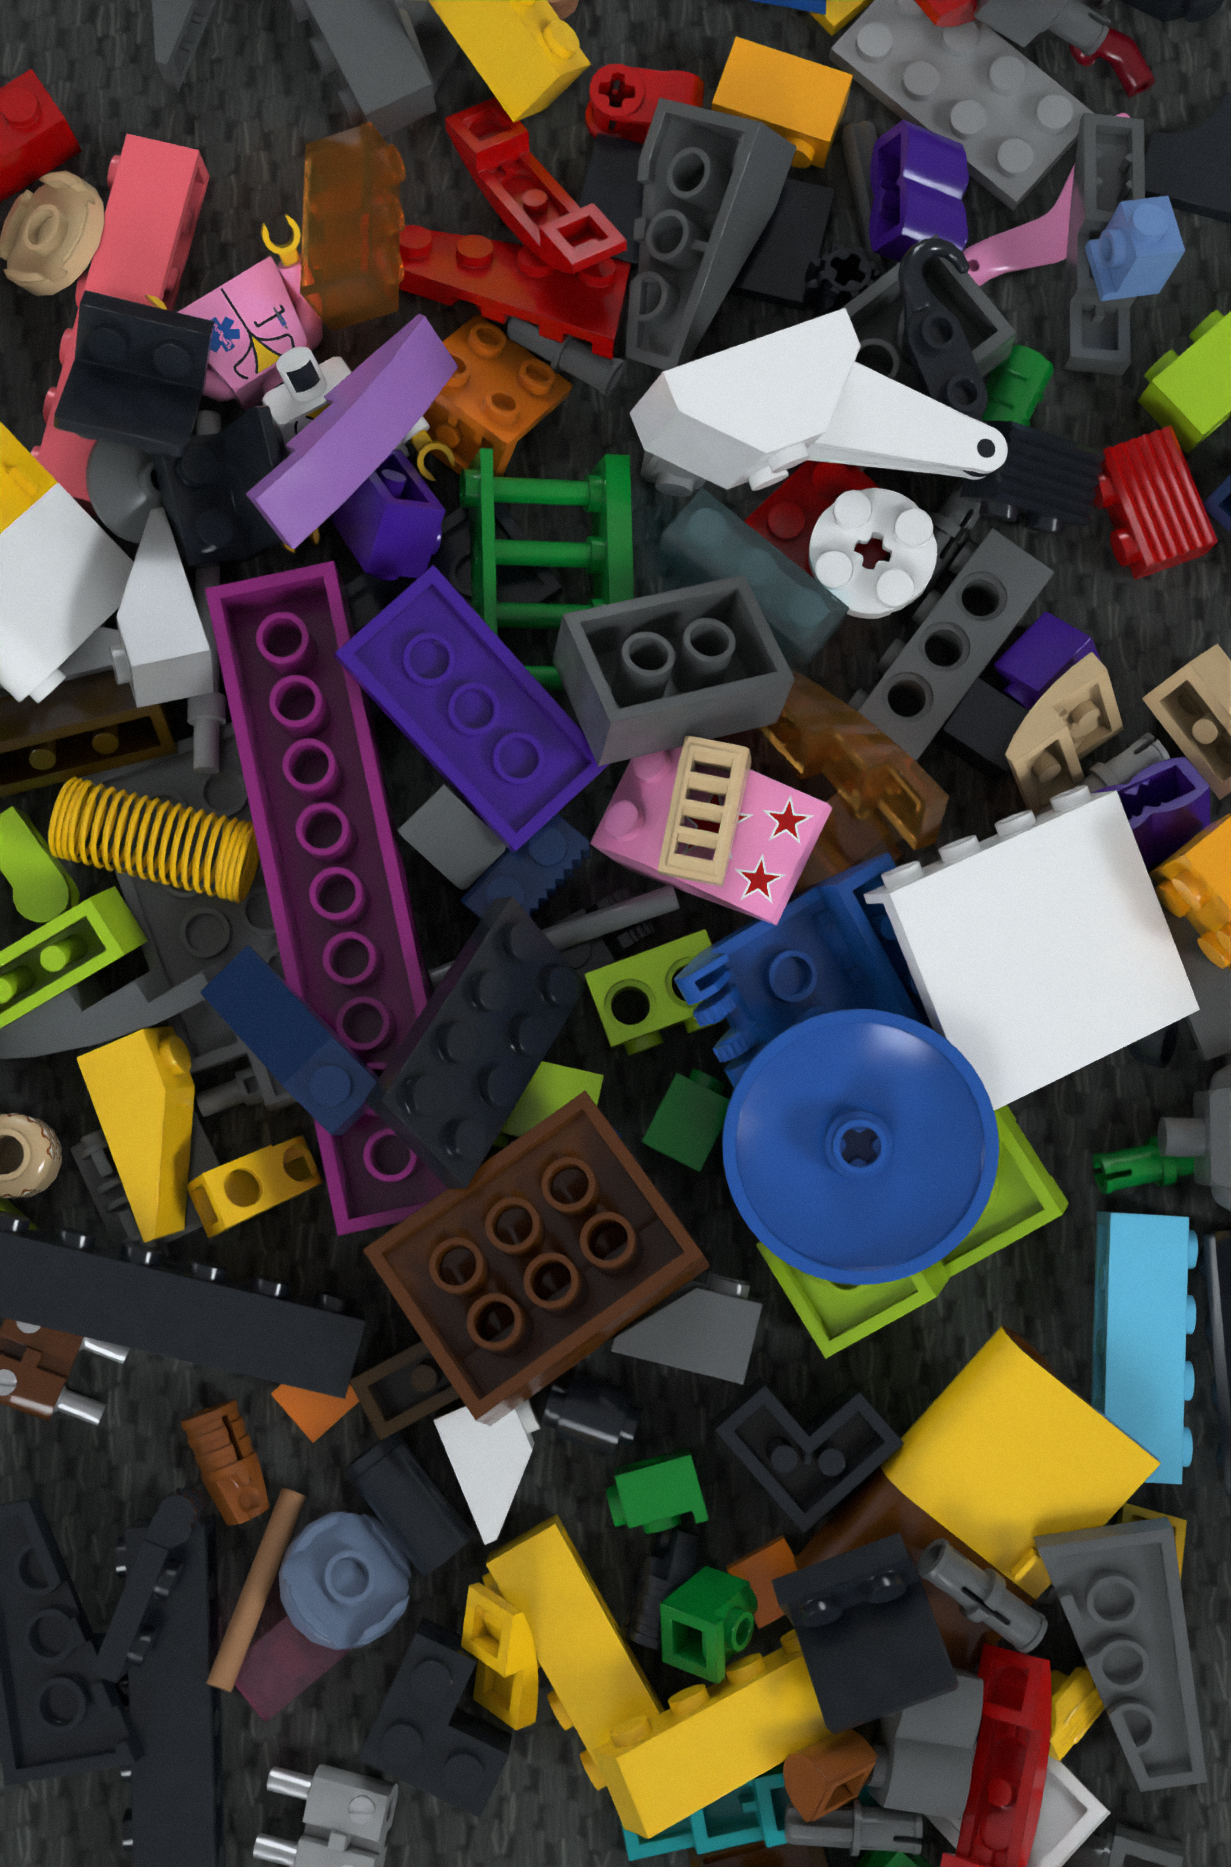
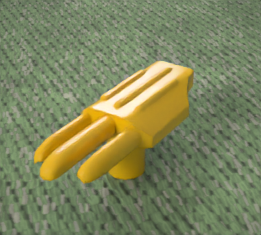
[1049,1666,1104,1762]

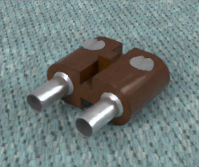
[0,1318,130,1426]

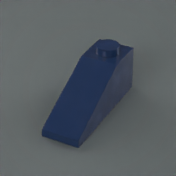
[200,945,380,1135]

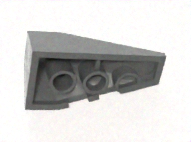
[625,98,797,371]

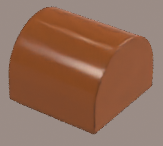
[783,1729,878,1822]

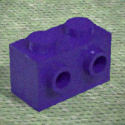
[329,449,446,581]

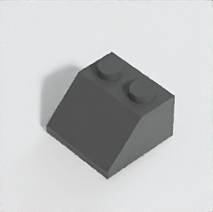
[611,1272,763,1385]

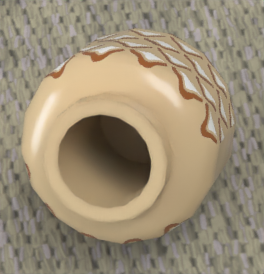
[0,1113,62,1198]

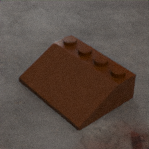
[363,1090,710,1426]

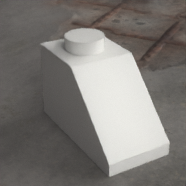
[434,1399,541,1545]

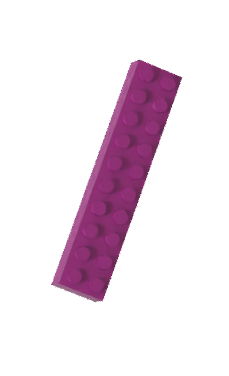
[205,561,448,1236]

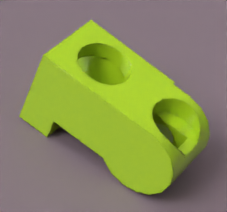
[0,806,80,925]

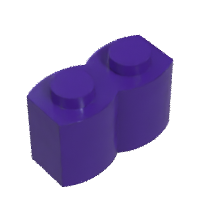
[869,120,969,262]
[1092,757,1211,870]

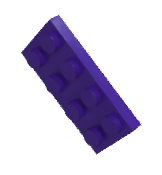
[333,565,609,852]

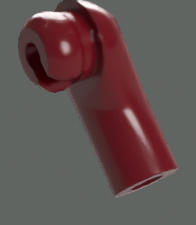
[1069,26,1156,98]

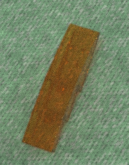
[759,668,949,850]

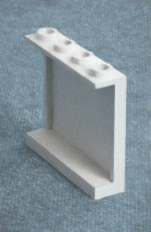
[863,785,1200,1110]

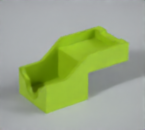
[756,1105,1069,1359]

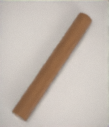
[206,1488,306,1692]

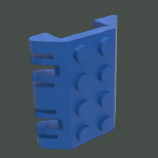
[674,853,933,1088]

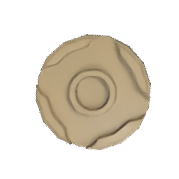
[0,171,104,296]

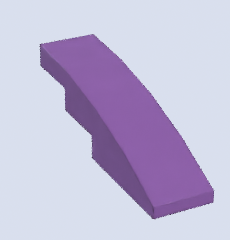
[246,314,458,549]

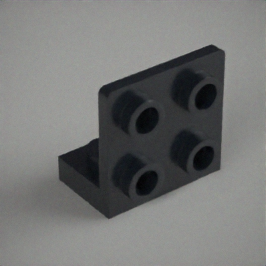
[54,290,214,457]
[151,405,284,571]
[771,1532,959,1734]

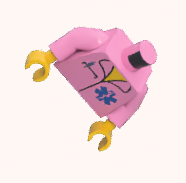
[144,214,323,411]

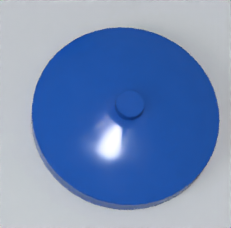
[722,1008,999,1285]

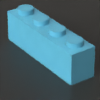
[1091,1211,1198,1484]

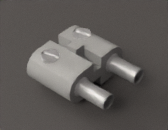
[253,1764,398,1867]

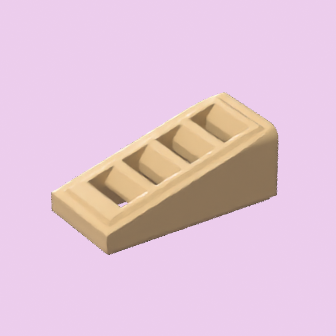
[657,736,752,887]

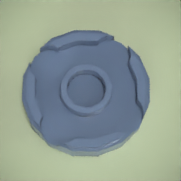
[279,1511,411,1650]

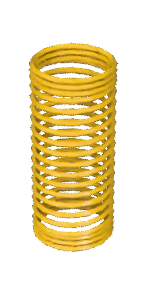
[48,776,260,904]

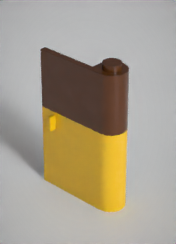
[794,1325,1161,1671]

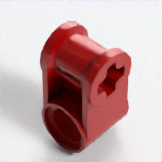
[585,64,705,144]

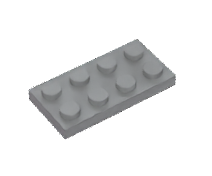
[829,0,1095,211]

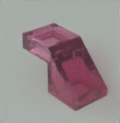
[234,1614,351,1722]

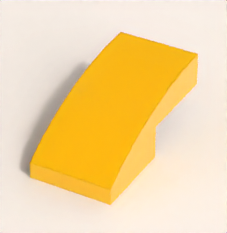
[461,1582,539,1730]

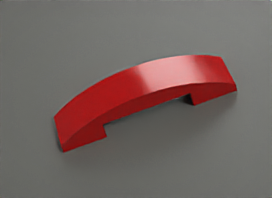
[445,97,627,274]
[940,1643,1052,1867]

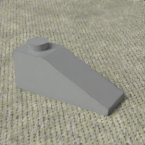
[109,507,214,708]

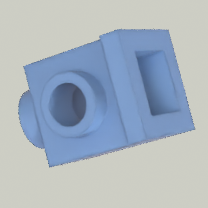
[1085,196,1185,301]

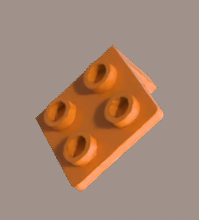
[423,315,572,477]

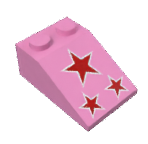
[590,746,832,926]

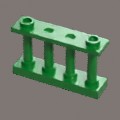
[459,448,634,692]

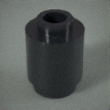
[542,1373,643,1456]

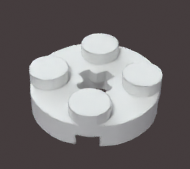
[808,488,937,619]

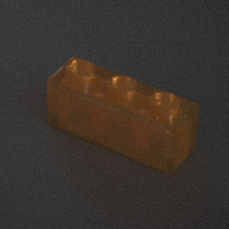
[300,122,406,331]

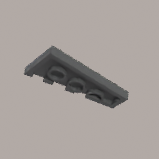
[1033,1517,1208,1792]

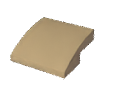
[1005,652,1124,815]

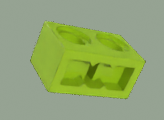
[584,929,724,1056]

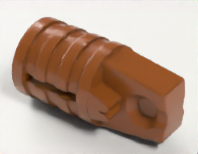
[180,1398,270,1526]

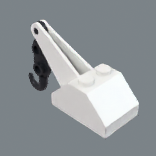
[629,238,1008,491]

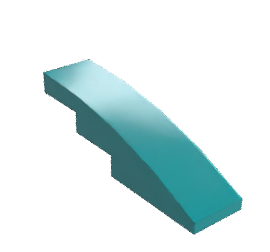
[620,1761,882,1861]

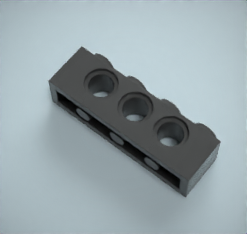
[838,528,1054,784]

